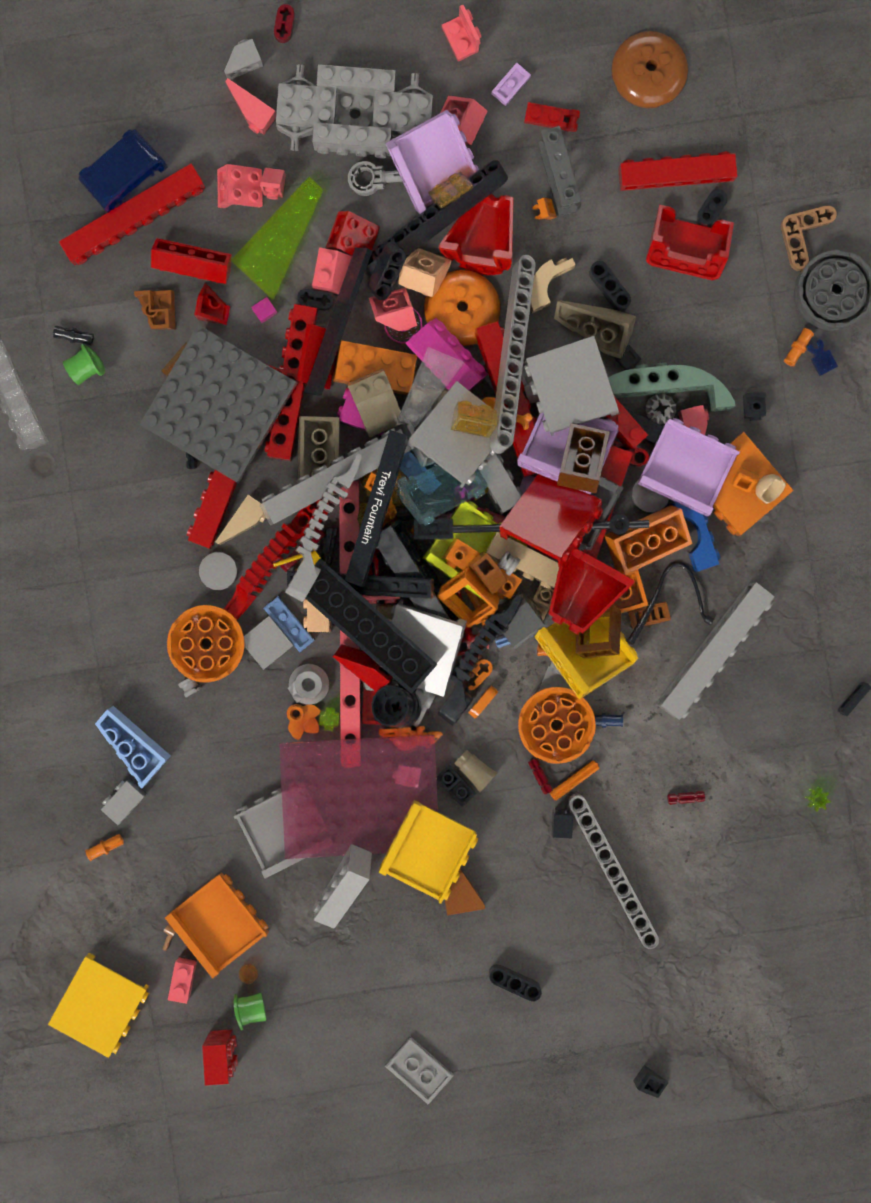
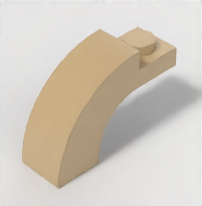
[530,258,575,314]

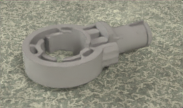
[348,161,403,196]

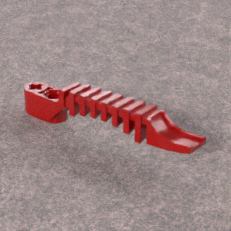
[224,499,330,620]

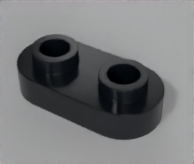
[697,189,727,226]

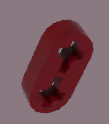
[274,4,295,43]

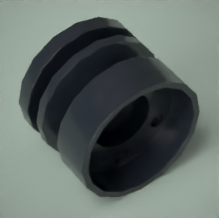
[371,685,422,728]

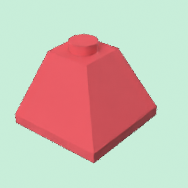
[369,287,417,331]

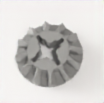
[646,394,676,424]

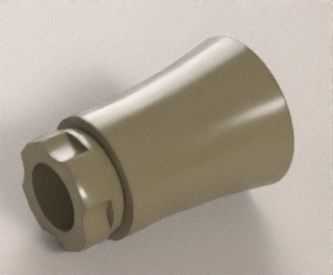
[455,750,498,792]

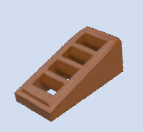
[628,602,671,629]

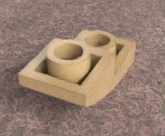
[532,585,554,620]

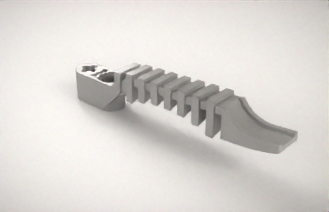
[285,453,362,602]

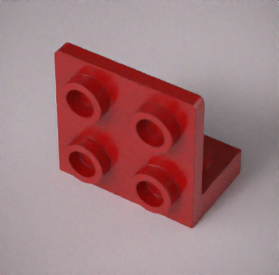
[326,211,380,256]

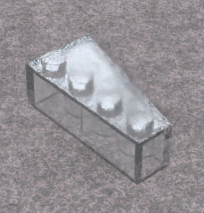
[398,347,464,429]

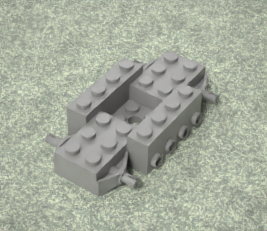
[276,65,433,158]

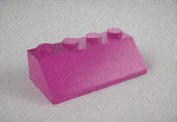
[406,318,488,391]

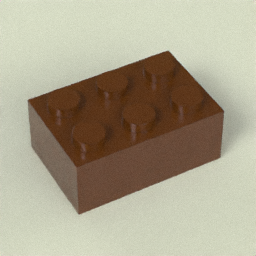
[557,423,610,493]

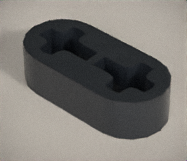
[297,289,334,310]

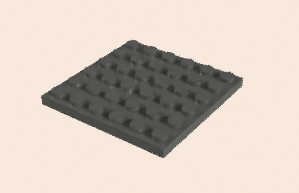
[139,325,297,483]

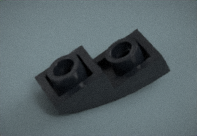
[435,765,476,807]

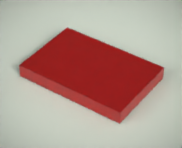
[297,324,337,390]

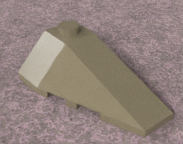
[554,300,636,359]

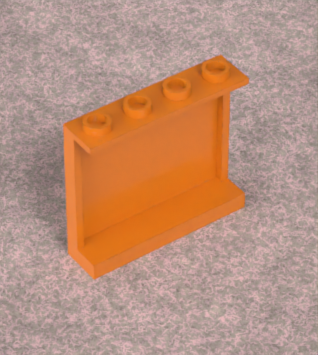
[713,432,794,536]
[165,872,269,979]

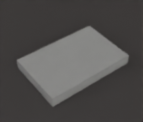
[385,1036,454,1104]

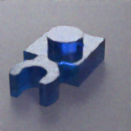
[807,339,838,376]

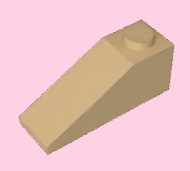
[215,495,266,545]

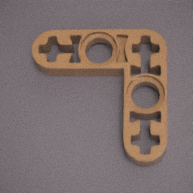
[781,206,837,271]

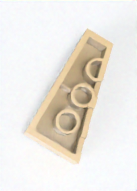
[486,532,559,590]

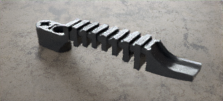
[438,592,525,726]

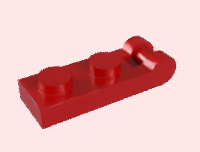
[524,102,580,132]

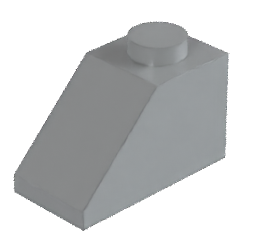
[224,39,263,80]

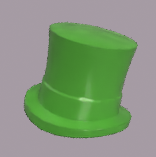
[63,344,105,385]
[234,992,266,1031]

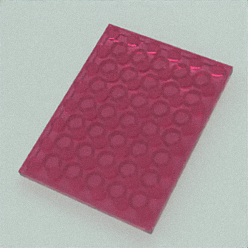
[279,735,438,859]

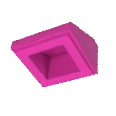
[251,297,277,323]

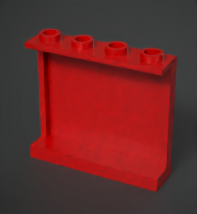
[499,474,603,568]

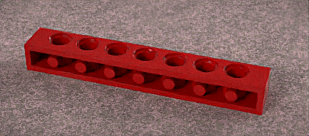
[265,304,318,461]

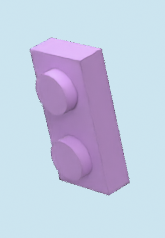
[491,63,531,106]

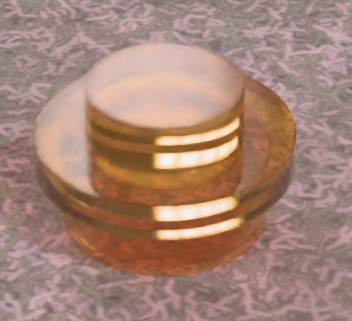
[239,964,258,984]

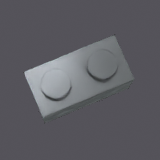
[101,779,147,825]

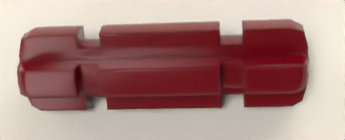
[528,758,553,795]
[667,791,705,805]

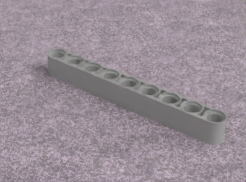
[568,793,659,949]

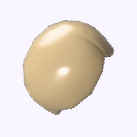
[756,474,786,504]

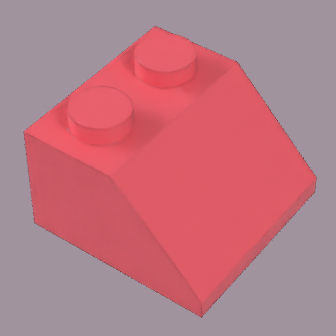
[440,96,487,145]
[312,247,352,295]

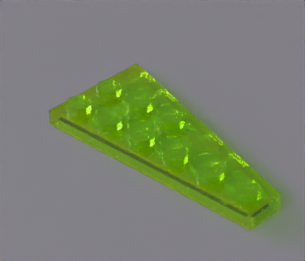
[231,176,324,301]

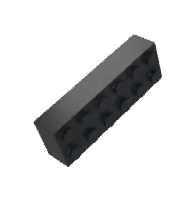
[376,518,458,622]

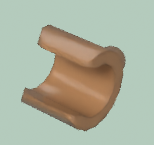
[163,924,176,951]

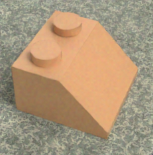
[398,248,451,297]
[303,599,331,632]

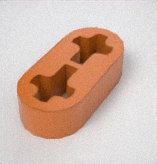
[468,659,493,690]
[468,685,498,719]

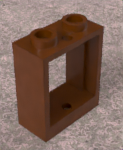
[576,604,621,659]

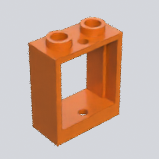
[437,567,500,628]

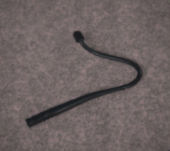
[627,562,714,645]

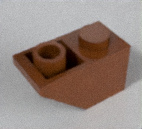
[468,552,507,594]

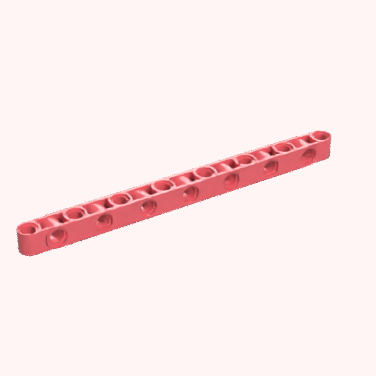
[339,481,361,766]

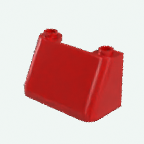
[646,204,734,280]

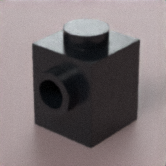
[551,809,573,839]

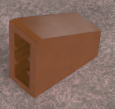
[445,867,485,916]

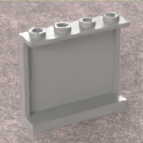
[524,336,619,436]
[407,381,506,488]
[391,599,467,697]
[234,779,335,878]

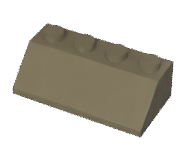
[298,416,339,495]

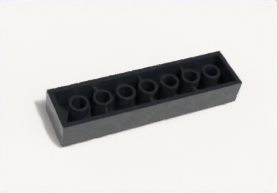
[305,559,438,694]

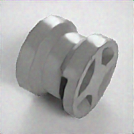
[497,551,520,576]
[178,678,202,698]

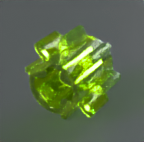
[319,707,340,731]
[805,787,831,812]

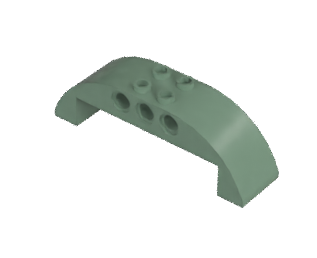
[608,363,735,412]

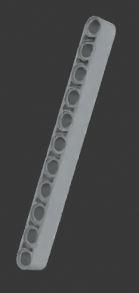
[490,255,535,454]

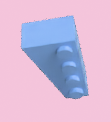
[95,706,171,789]

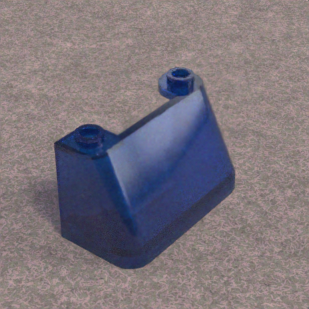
[78,129,168,213]

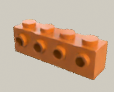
[442,538,522,600]

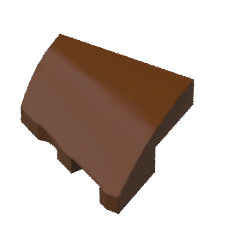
[134,290,176,330]

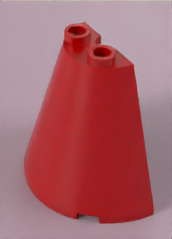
[438,193,514,275]
[549,548,635,635]

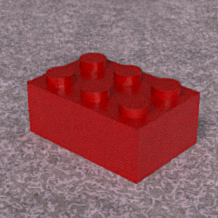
[202,1029,238,1086]

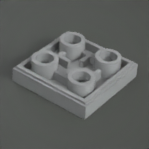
[244,616,294,670]

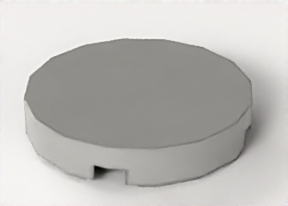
[632,480,669,513]
[199,552,238,590]

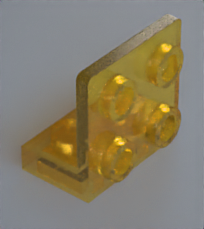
[428,171,474,208]

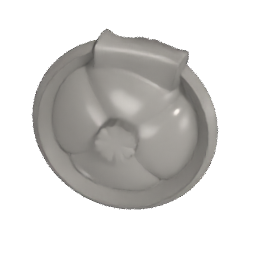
[287,664,329,705]

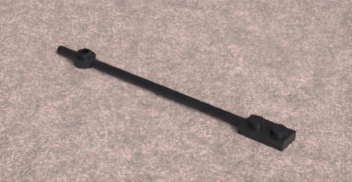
[414,515,649,540]

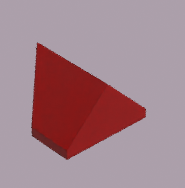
[194,283,230,325]

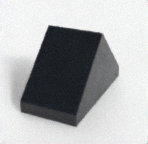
[633,1065,669,1098]

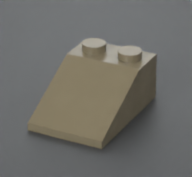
[347,369,404,437]

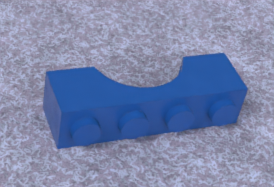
[670,500,721,572]

